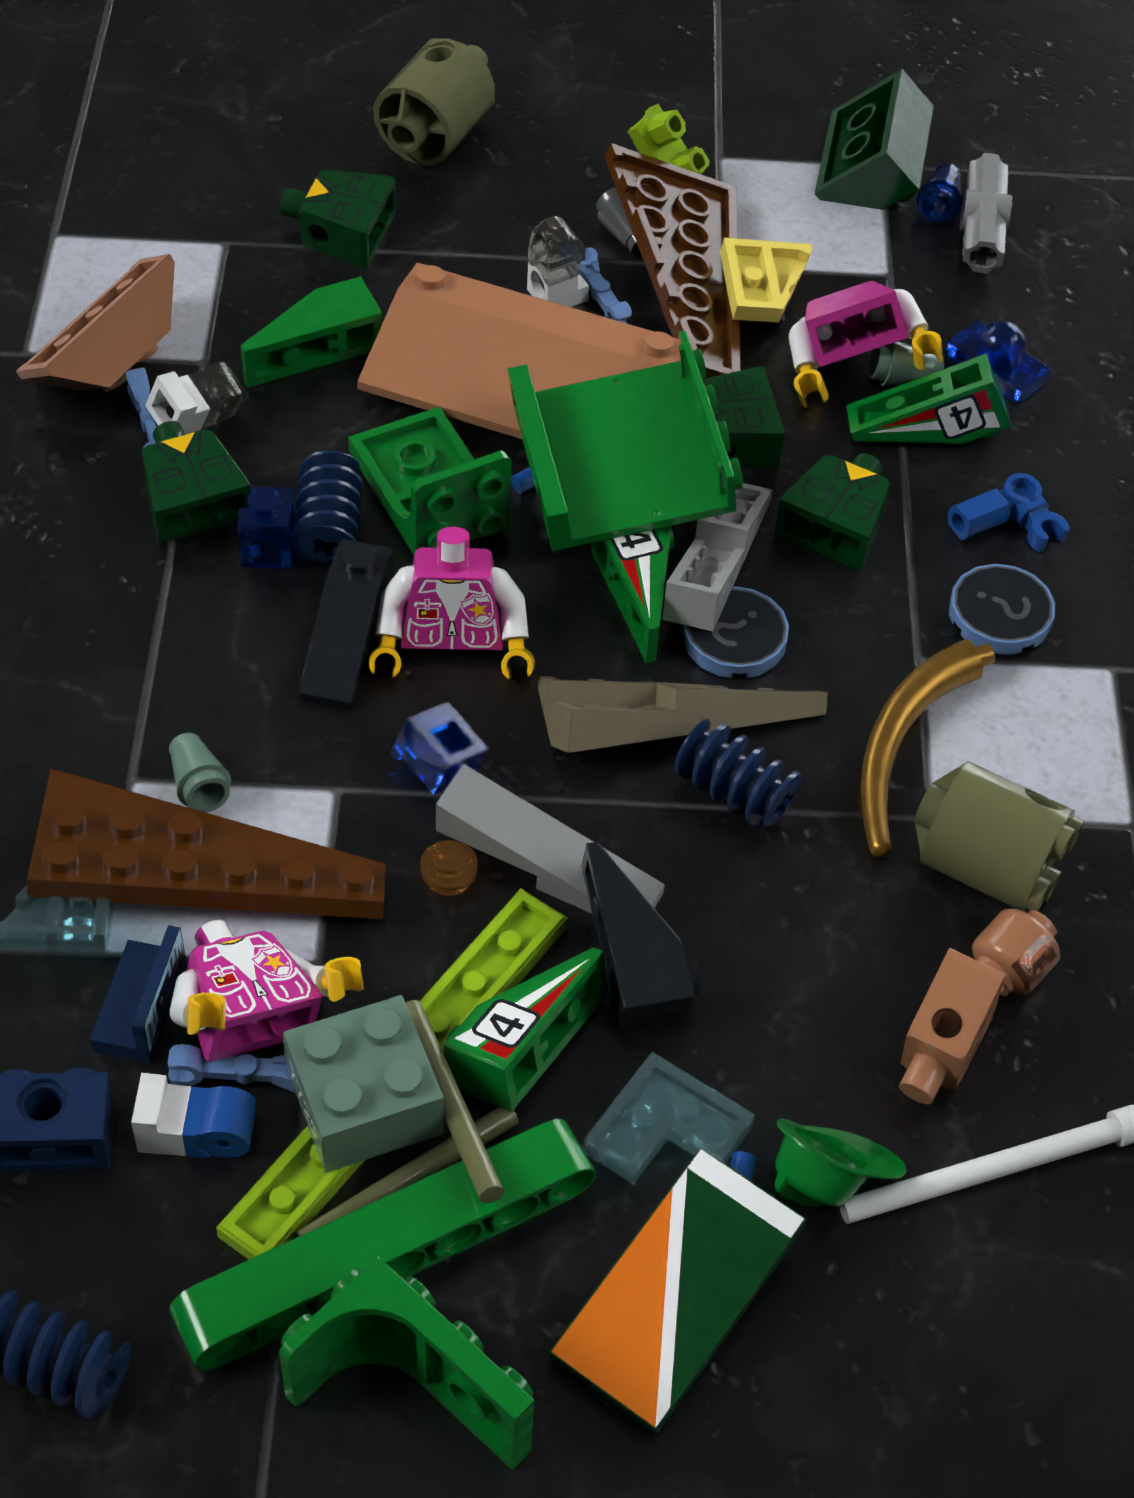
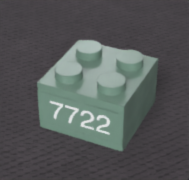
[283,995,444,1173]

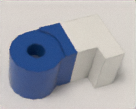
[131,1073,257,1158]

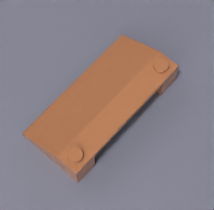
[357,263,680,439]

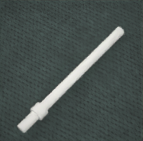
[840,1104,1134,1224]

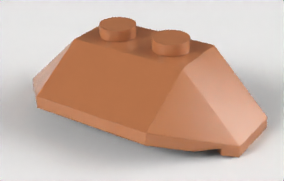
[16,254,175,392]

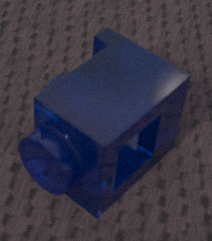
[238,486,295,569]
[389,702,489,794]

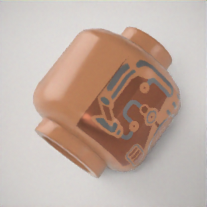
[972,909,1060,996]

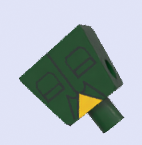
[280,169,396,269]
[702,366,785,469]
[141,421,252,544]
[774,453,891,571]

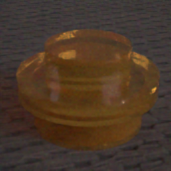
[420,840,478,896]

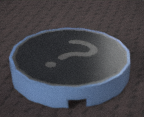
[949,564,1055,655]
[683,586,789,678]

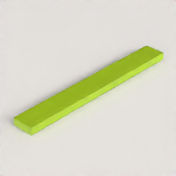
[216,889,568,1260]

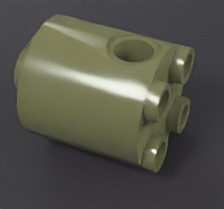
[373,38,495,165]
[914,761,1084,912]

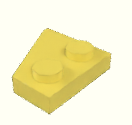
[720,238,812,323]

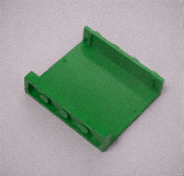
[507,330,743,551]

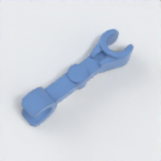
[567,247,632,324]
[125,368,158,448]
[168,1044,295,1093]

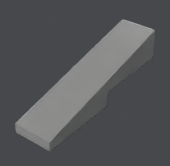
[662,483,773,632]
[436,764,665,914]

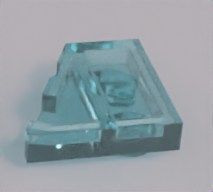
[0,885,112,953]

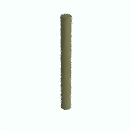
[405,1000,504,1203]
[296,1107,519,1237]

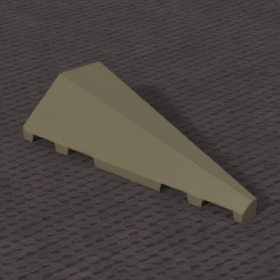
[538,676,828,753]

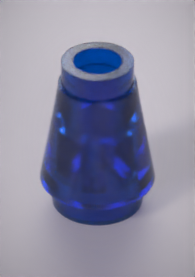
[917,164,962,223]

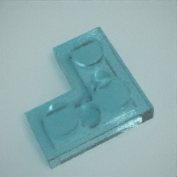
[583,1052,755,1184]

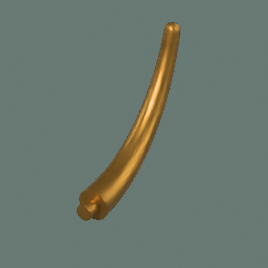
[861,639,995,858]

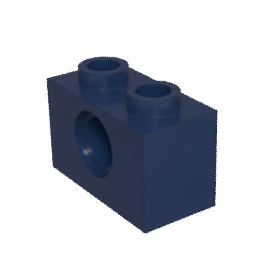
[0,1068,115,1171]

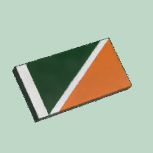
[549,1147,806,1436]

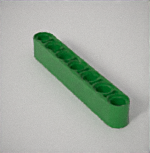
[169,1119,597,1370]

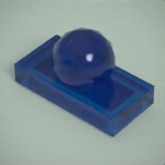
[944,320,1051,404]

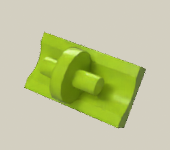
[627,104,710,174]

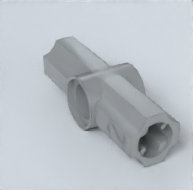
[960,153,1012,274]

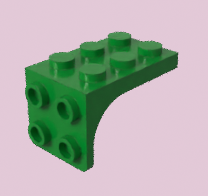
[348,407,511,555]
[279,1256,534,1470]

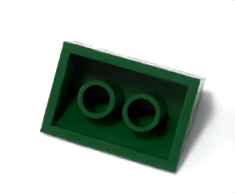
[814,69,934,210]

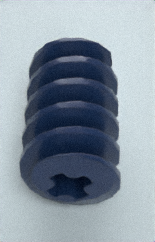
[292,450,363,566]
[675,719,802,828]
[0,1290,132,1418]

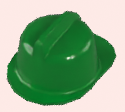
[774,1118,907,1207]

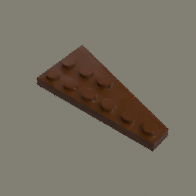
[604,143,740,378]
[27,769,385,919]

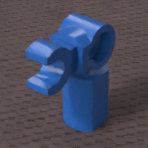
[948,473,1070,552]

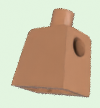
[899,948,1006,1104]

